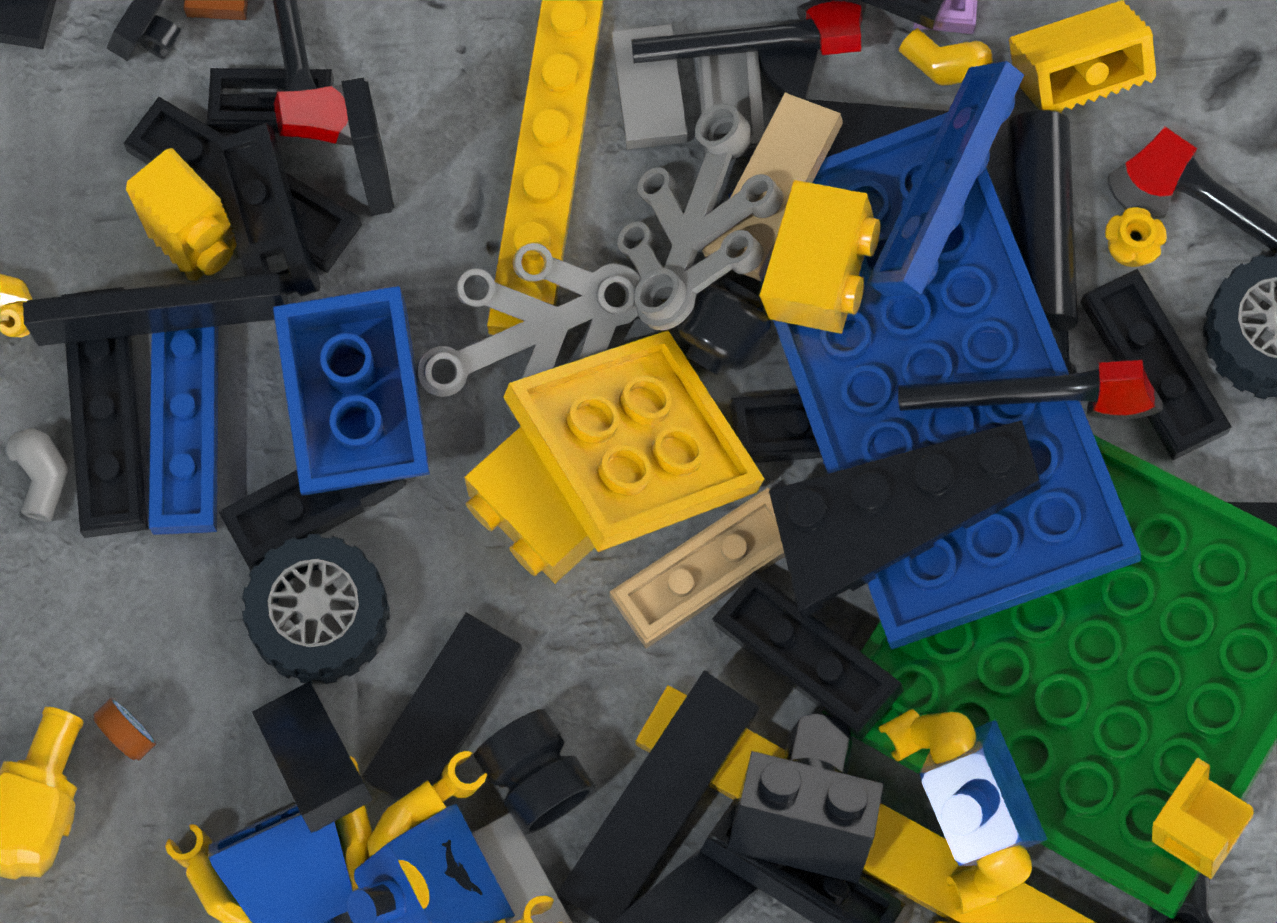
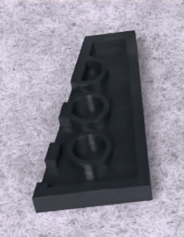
[769,420,1041,618]

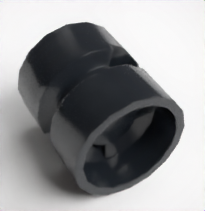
[473,709,595,835]

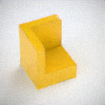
[1152,758,1254,879]

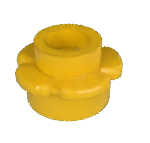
[1105,207,1167,267]

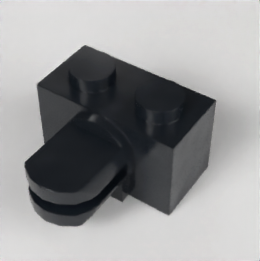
[727,714,884,883]

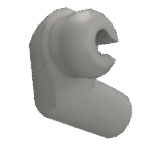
[6,428,68,522]

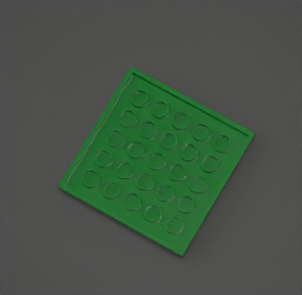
[822,434,1277,919]

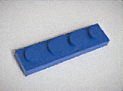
[867,61,1024,296]
[149,326,218,535]

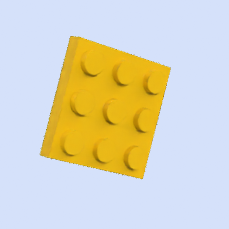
[503,330,765,552]

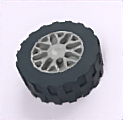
[1203,253,1277,399]
[242,534,390,685]

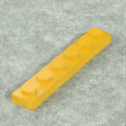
[487,0,603,335]

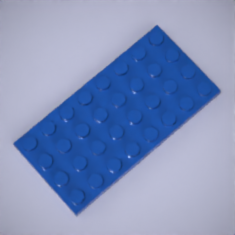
[728,112,1142,650]

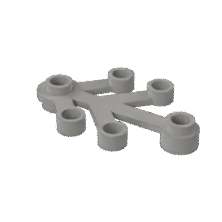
[617,103,783,330]
[416,243,641,420]

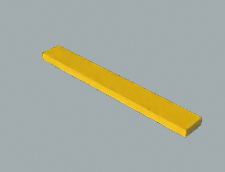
[635,685,1096,923]

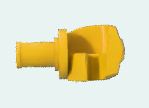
[0,707,84,880]

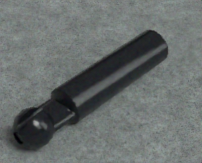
[1008,110,1078,374]

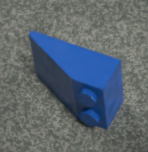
[273,286,430,496]

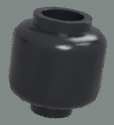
[678,277,771,375]

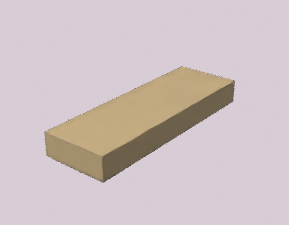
[703,93,843,281]
[610,488,785,649]

